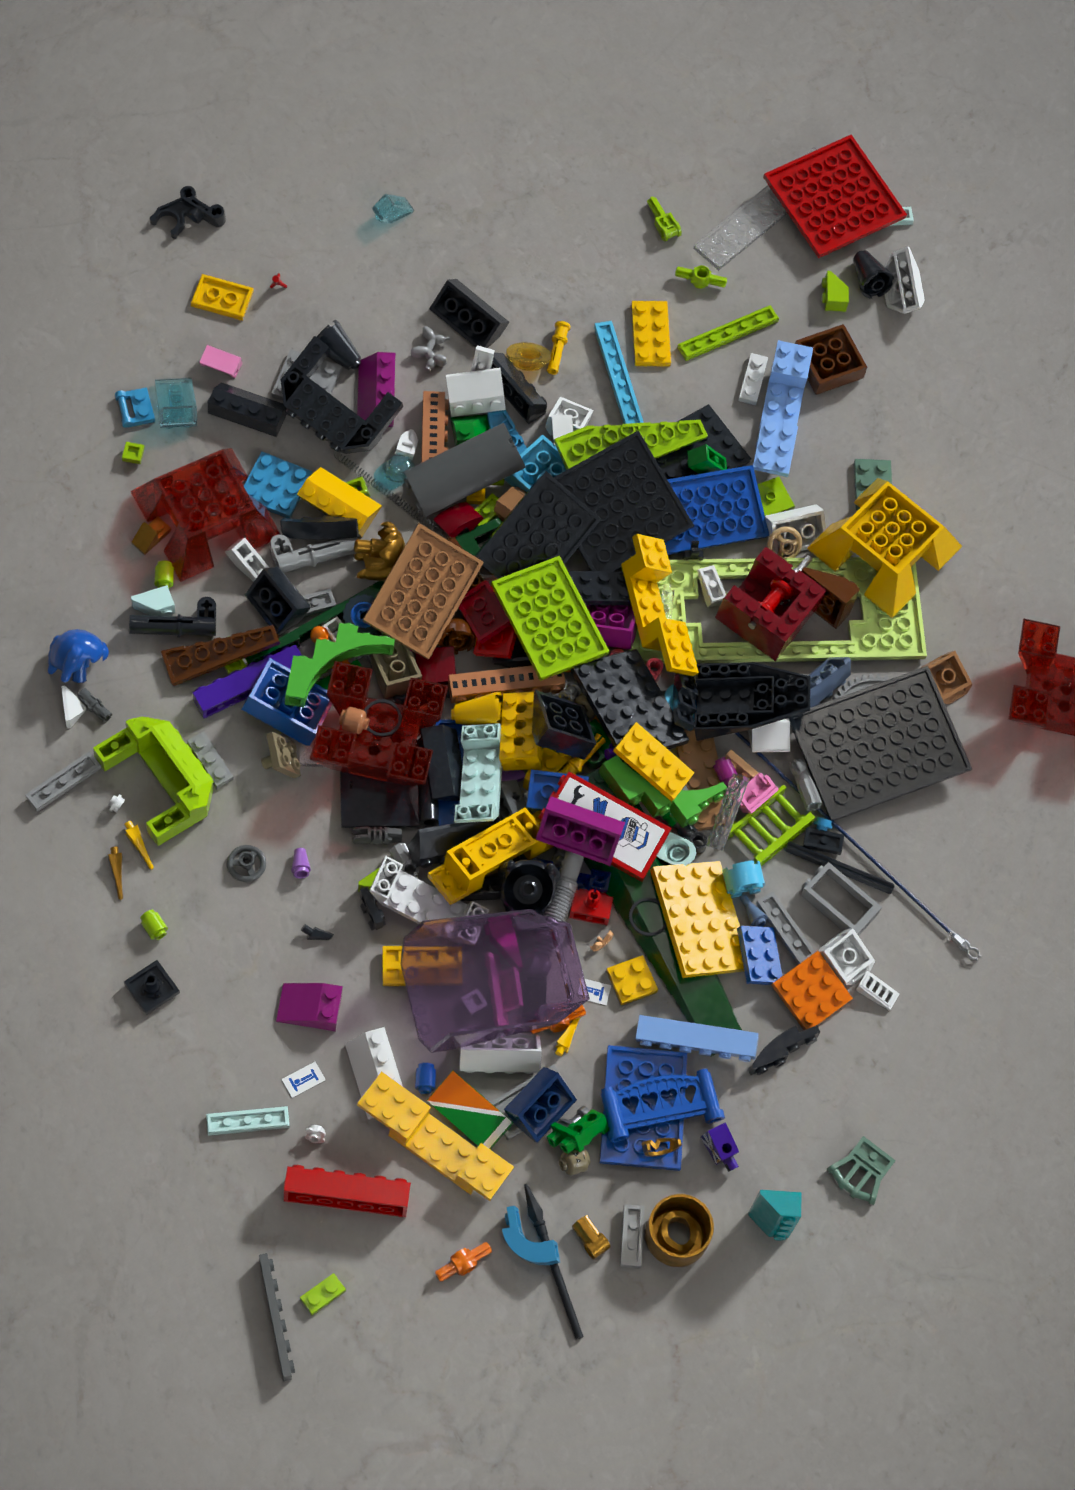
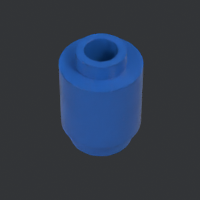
[415,1063,436,1094]

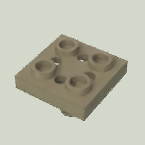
[261,732,301,778]

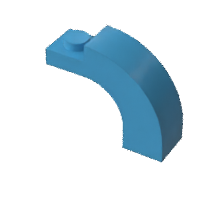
[502,1206,560,1265]

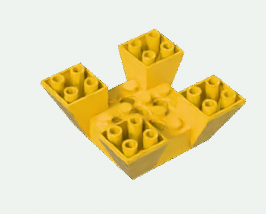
[807,478,962,618]

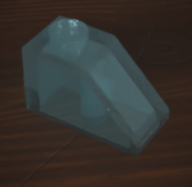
[372,194,415,223]

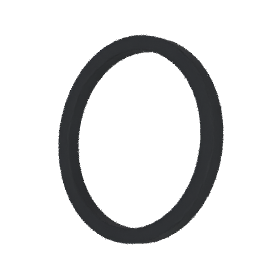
[364,699,402,737]
[629,898,667,936]

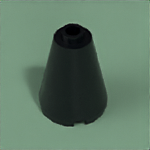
[853,250,894,299]
[317,320,361,370]

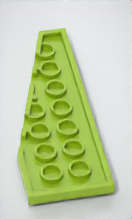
[554,420,708,470]

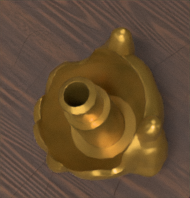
[354,522,405,581]

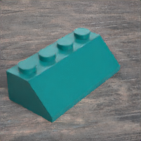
[748,1190,802,1241]

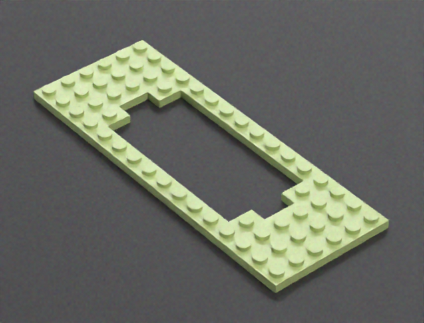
[621,557,927,664]

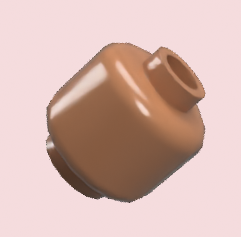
[339,707,369,735]

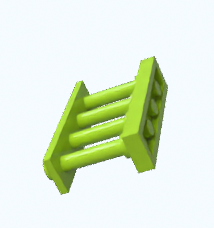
[726,785,815,867]

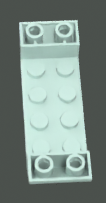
[454,723,502,823]

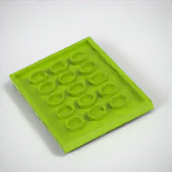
[491,556,609,681]

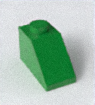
[687,444,727,474]

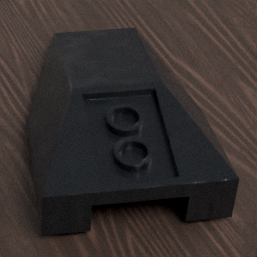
[694,662,811,741]

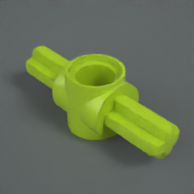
[675,265,727,289]

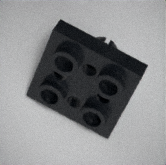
[124,960,180,1015]

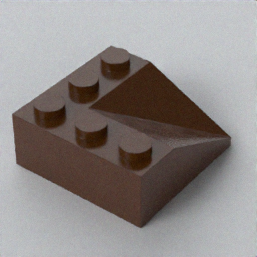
[795,324,867,395]
[801,567,860,629]

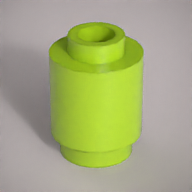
[154,560,174,589]
[140,909,168,940]

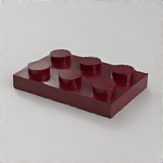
[459,580,511,644]

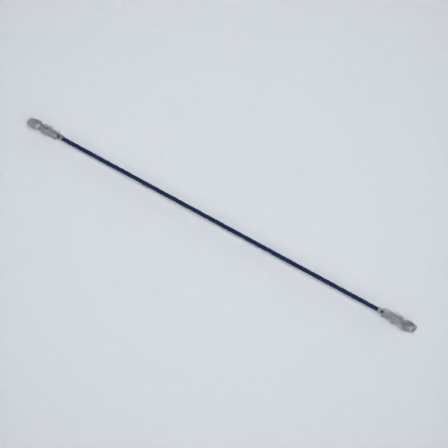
[673,676,982,962]

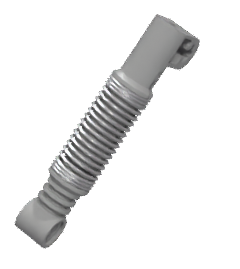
[524,848,584,978]

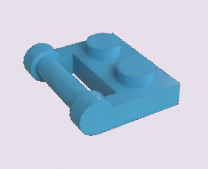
[115,387,155,428]

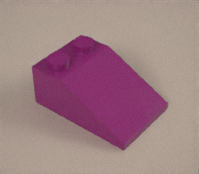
[276,983,343,1032]

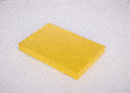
[191,274,254,321]

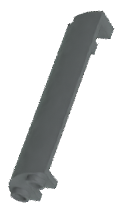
[404,423,526,516]

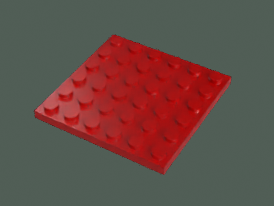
[763,134,907,259]

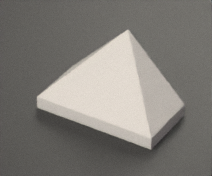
[61,685,88,729]

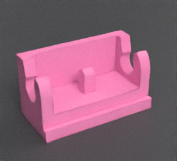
[199,345,242,378]
[732,773,779,814]

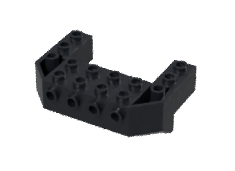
[280,336,403,454]

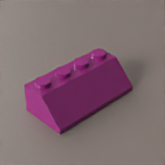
[357,352,396,427]
[536,796,625,866]

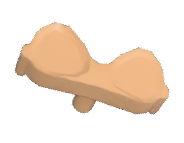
[590,930,614,951]

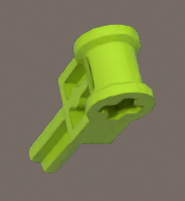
[647,196,682,242]

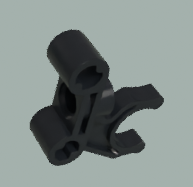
[150,186,226,239]

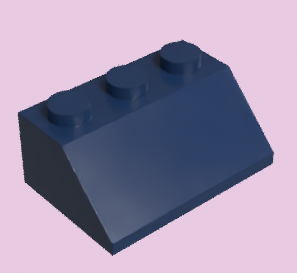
[504,1067,577,1143]

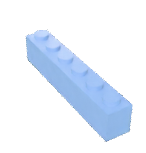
[636,1015,759,1062]

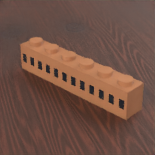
[421,391,449,463]
[448,666,566,704]

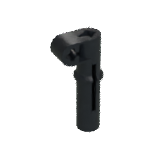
[129,597,216,638]

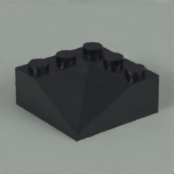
[532,690,596,760]

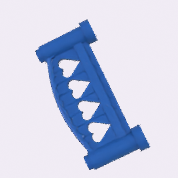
[600,1069,725,1142]

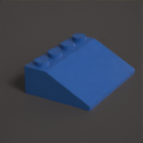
[241,658,337,747]

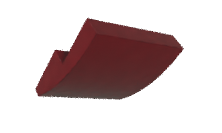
[433,501,484,537]
[415,646,456,688]

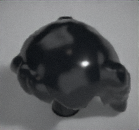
[498,859,561,918]

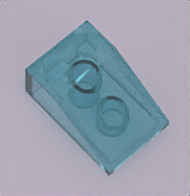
[155,378,197,429]

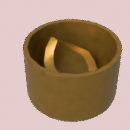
[645,1194,714,1267]

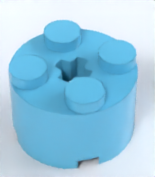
[722,861,765,898]

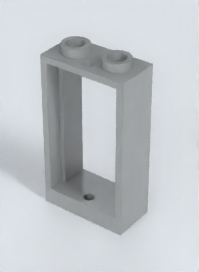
[801,862,882,936]

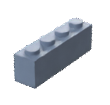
[808,657,851,708]

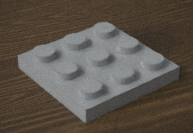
[271,349,342,401]

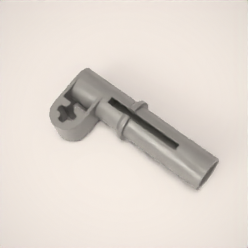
[270,535,357,573]

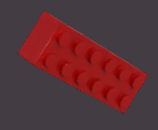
[284,1165,411,1218]

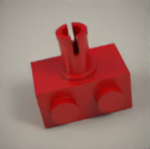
[569,889,613,926]

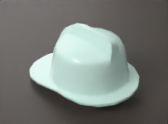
[657,832,696,866]

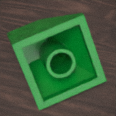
[451,414,489,446]

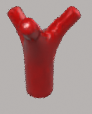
[270,273,287,288]

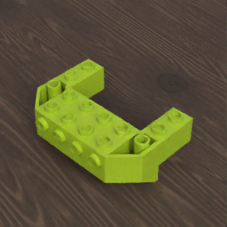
[93,716,214,846]

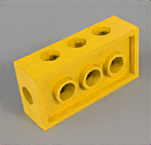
[499,691,543,771]

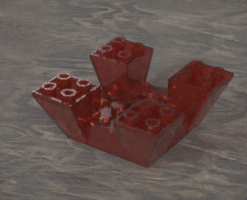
[131,448,281,582]
[1008,618,1075,736]
[310,661,448,786]

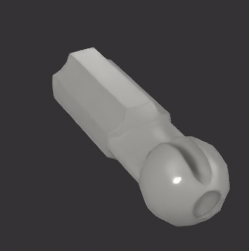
[790,758,822,811]

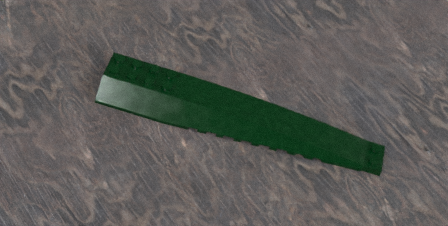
[583,769,742,1057]

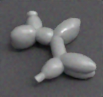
[410,326,450,372]

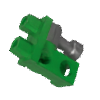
[547,1106,609,1154]

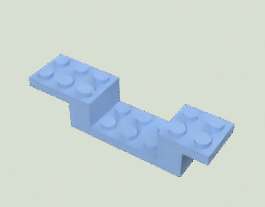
[753,340,813,477]

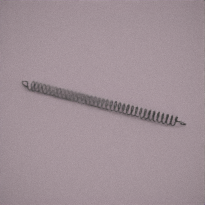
[334,451,443,536]

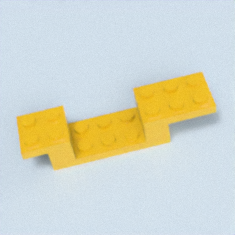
[621,534,699,676]
[427,807,554,905]
[357,1071,514,1201]

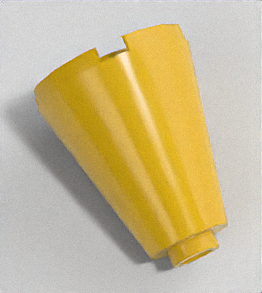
[451,692,503,725]

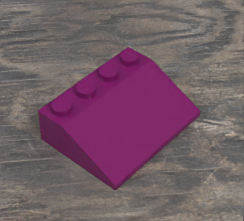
[586,605,637,649]

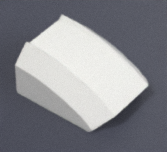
[545,397,594,436]
[819,928,875,985]

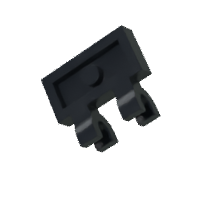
[360,887,386,931]

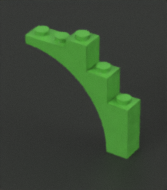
[285,623,395,708]
[598,755,727,828]

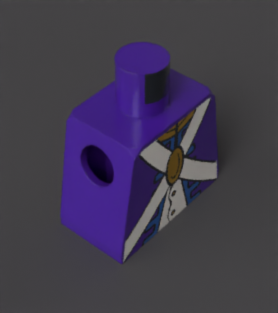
[700,1122,739,1172]

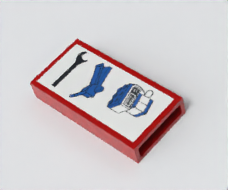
[538,772,672,882]

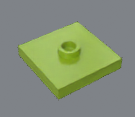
[757,476,795,516]

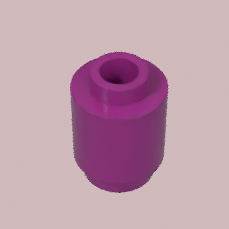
[713,757,738,786]

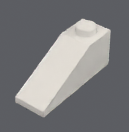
[225,538,270,582]

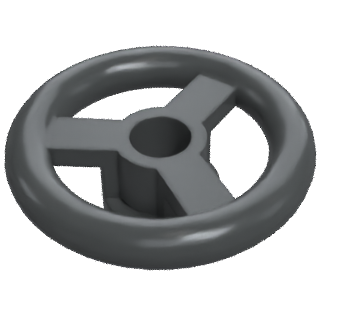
[227,845,266,882]

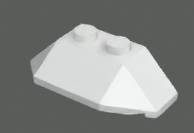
[885,247,925,314]

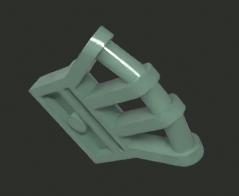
[827,1136,896,1205]

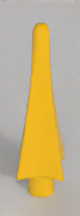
[124,821,154,869]
[555,1017,581,1056]

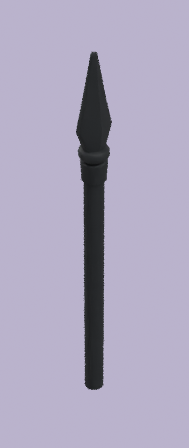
[524,1184,584,1340]

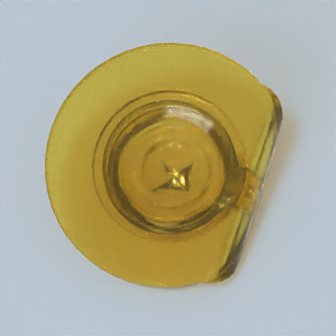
[506,342,551,371]

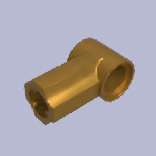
[572,1216,611,1259]

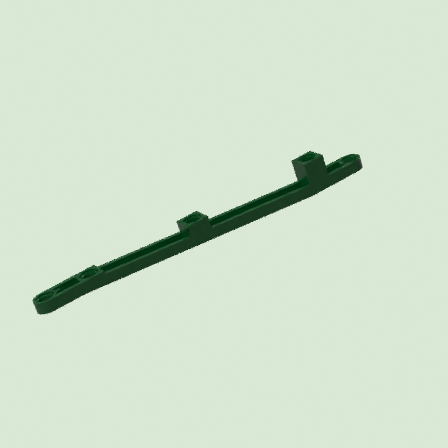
[245,518,503,665]

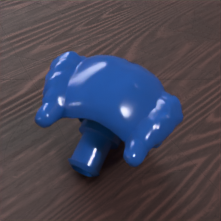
[47,629,109,683]

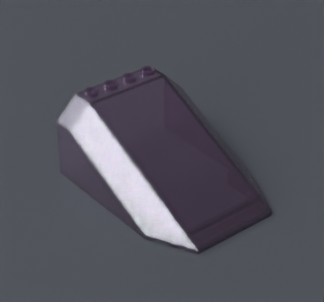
[400,909,590,1053]

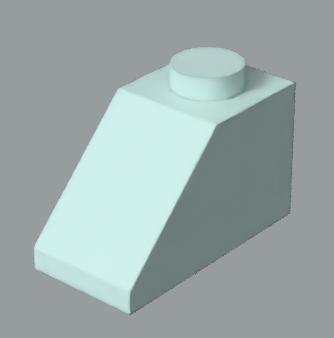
[131,585,175,616]

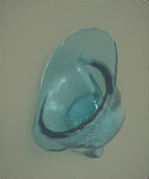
[374,455,415,490]

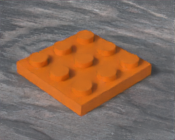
[771,950,853,1030]

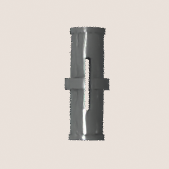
[77,688,112,723]

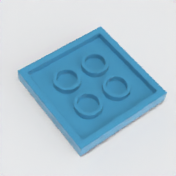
[239,451,312,518]

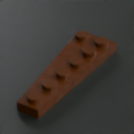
[161,625,280,686]

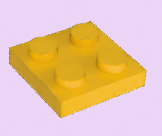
[606,955,658,1006]

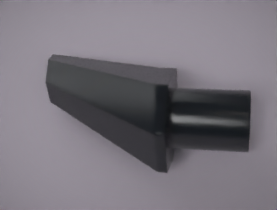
[301,924,334,940]

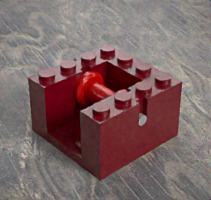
[715,547,827,662]

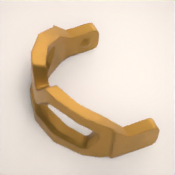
[641,1138,682,1157]

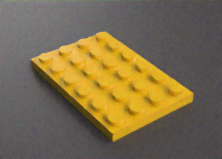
[650,861,745,978]

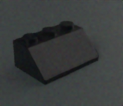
[245,567,311,635]

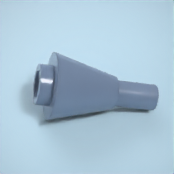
[740,895,768,927]

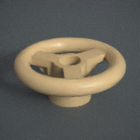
[767,527,802,558]

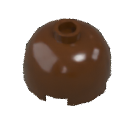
[438,618,475,655]

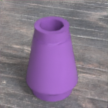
[291,848,311,878]

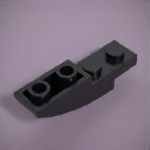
[749,1025,820,1075]

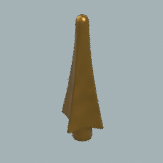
[108,847,123,900]

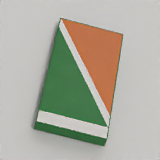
[426,1070,513,1150]

